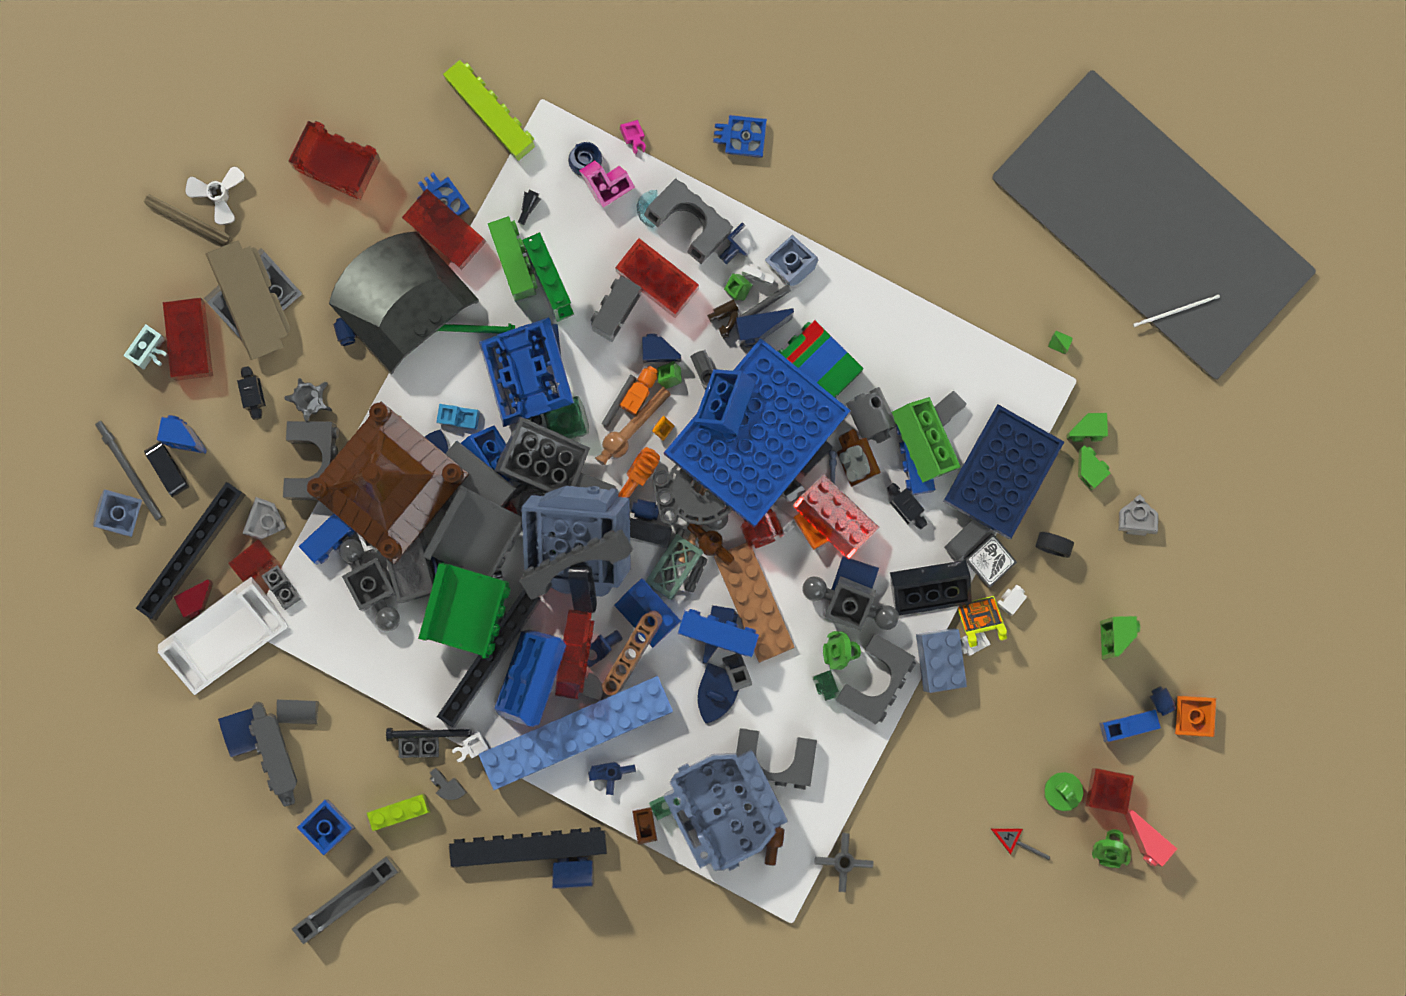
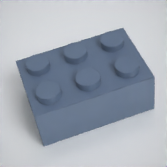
[916,628,967,693]

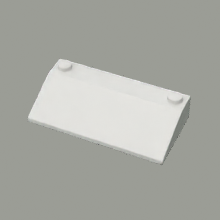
[158,576,288,695]

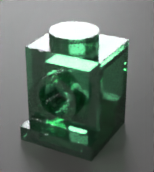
[812,670,839,701]
[649,796,680,821]

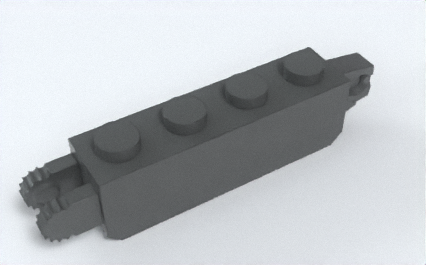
[249,702,297,807]

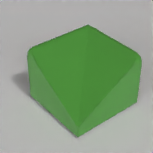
[724,274,753,301]
[1048,331,1073,354]
[657,361,682,389]

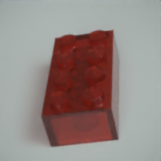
[402,189,486,270]
[615,238,699,318]
[163,298,213,381]
[793,474,879,560]
[555,610,595,699]

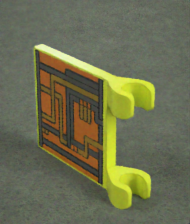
[958,596,1007,647]

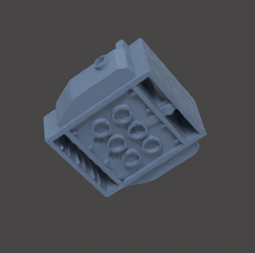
[522,486,631,597]
[664,749,788,871]

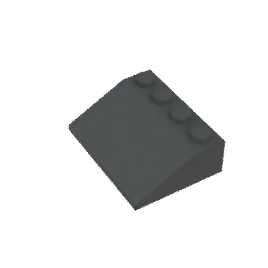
[204,248,302,340]
[494,417,590,494]
[442,441,516,511]

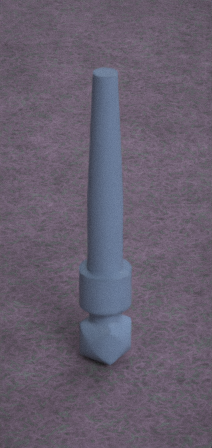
[829,450,837,496]

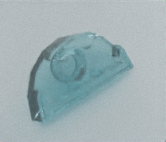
[636,190,658,228]

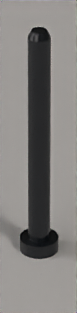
[386,728,472,742]

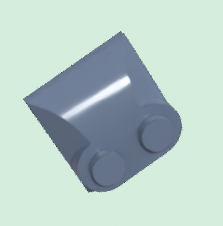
[765,235,819,286]
[93,489,142,537]

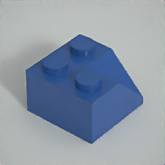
[297,799,355,855]

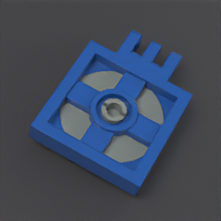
[713,115,767,158]
[417,172,470,230]

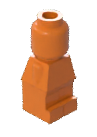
[620,365,658,416]

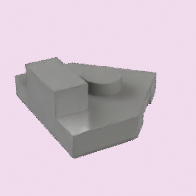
[1118,495,1158,536]
[243,497,286,540]

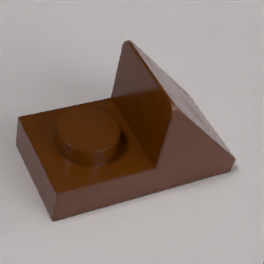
[632,807,657,845]

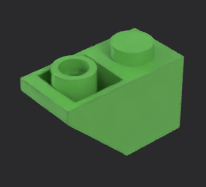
[1067,413,1108,442]
[1078,445,1111,491]

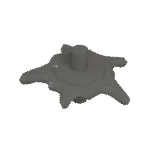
[284,378,332,422]

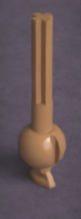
[595,387,670,465]

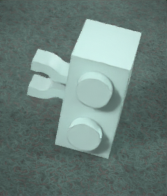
[123,324,169,369]

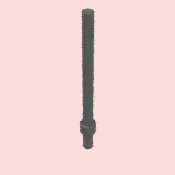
[95,421,162,521]

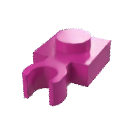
[619,120,646,154]

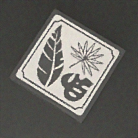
[964,533,1017,588]

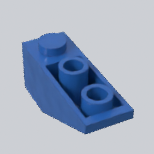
[1099,710,1161,742]

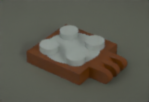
[837,429,881,487]

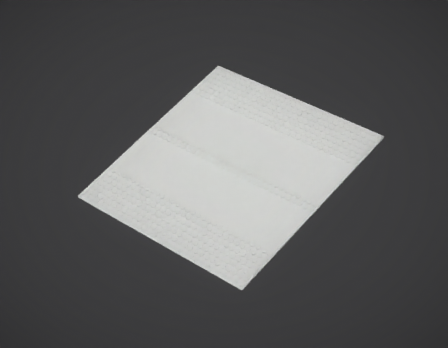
[267,99,1076,923]

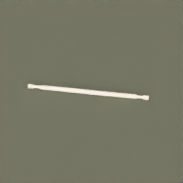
[1133,294,1220,327]

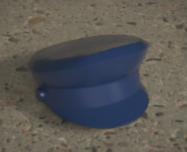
[568,142,602,176]

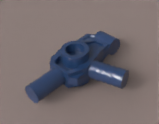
[588,762,636,795]

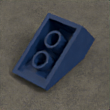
[736,308,794,349]
[552,857,594,889]

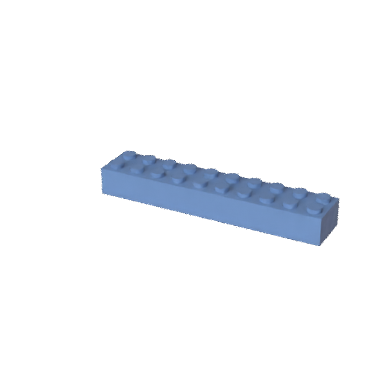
[478,676,673,790]

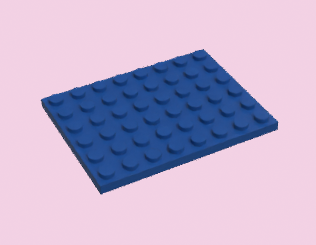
[663,338,851,527]

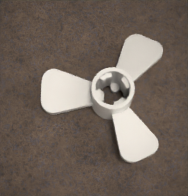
[185,167,245,225]

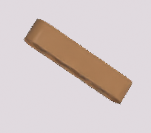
[602,611,662,695]

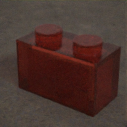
[228,539,276,582]

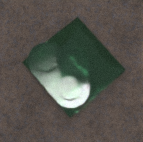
[544,396,589,439]

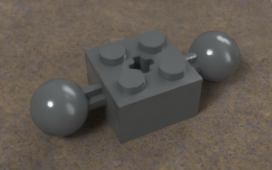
[339,539,400,631]
[802,576,899,631]

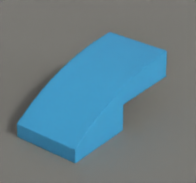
[436,404,480,430]

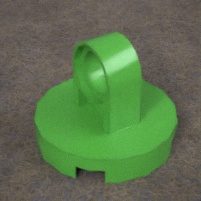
[823,631,861,670]
[1044,772,1083,811]
[1092,829,1132,868]

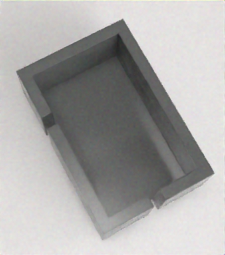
[590,275,642,342]

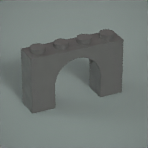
[644,178,733,264]
[283,421,339,501]
[836,634,916,725]
[736,728,817,790]

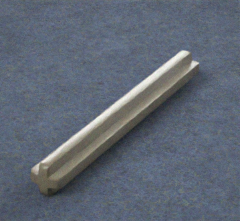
[144,195,230,245]

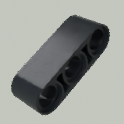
[144,442,189,498]
[568,565,597,613]

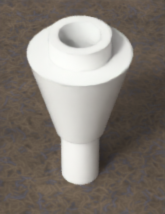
[769,504,795,533]

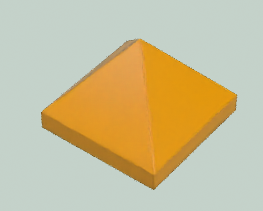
[652,416,675,441]

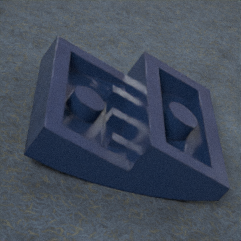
[831,556,879,590]
[218,708,258,758]

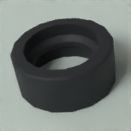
[1035,532,1074,558]

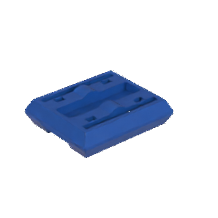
[479,317,574,427]
[494,630,566,727]

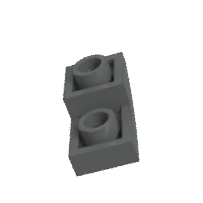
[934,390,967,426]
[262,565,301,610]
[398,737,439,758]

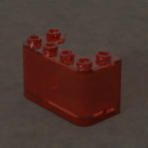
[288,121,381,200]

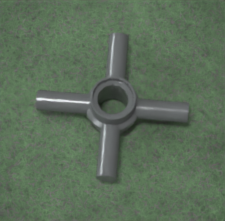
[815,833,874,892]

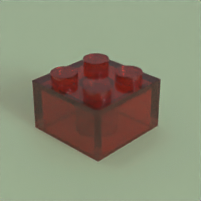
[1085,768,1134,814]

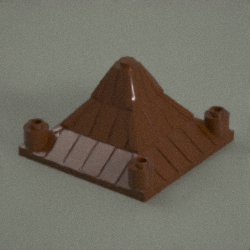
[307,401,470,564]

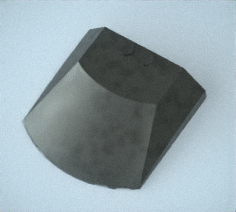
[329,231,479,374]

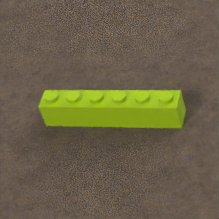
[443,60,535,161]

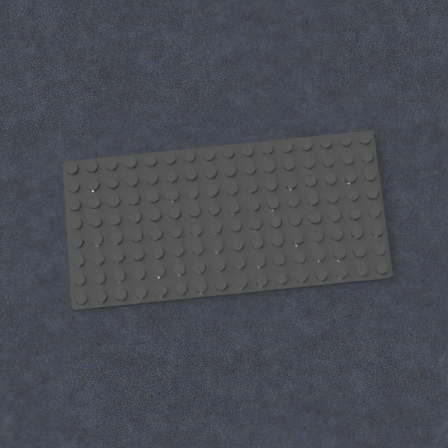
[992,70,1316,380]

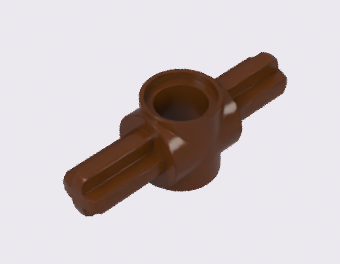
[687,523,734,565]
[764,826,785,866]

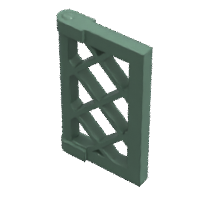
[646,534,704,600]

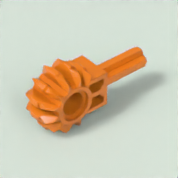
[618,447,660,498]

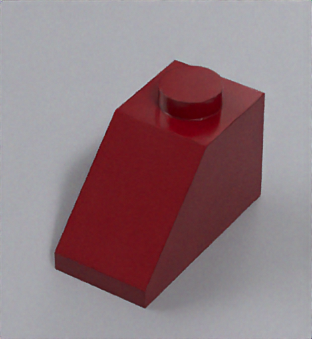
[174,579,213,620]

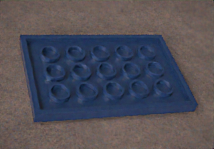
[943,404,1064,540]

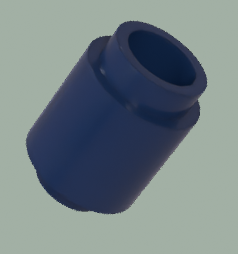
[333,318,356,346]
[631,499,659,521]
[1149,686,1176,716]

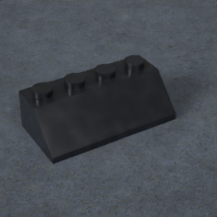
[890,560,972,616]

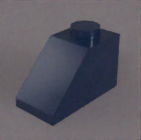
[642,334,681,363]

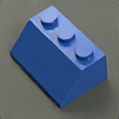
[694,369,756,434]
[157,415,207,454]
[461,426,513,483]
[614,578,681,648]

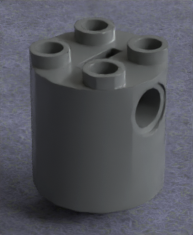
[846,387,897,444]

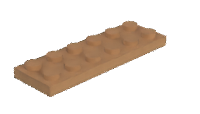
[714,541,795,663]

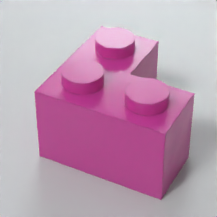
[579,161,635,208]

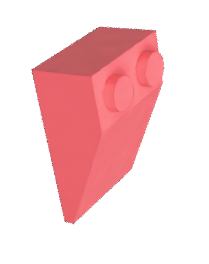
[1123,809,1177,867]

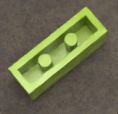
[367,794,430,831]

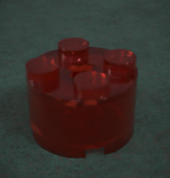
[740,509,785,549]

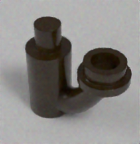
[707,299,739,339]

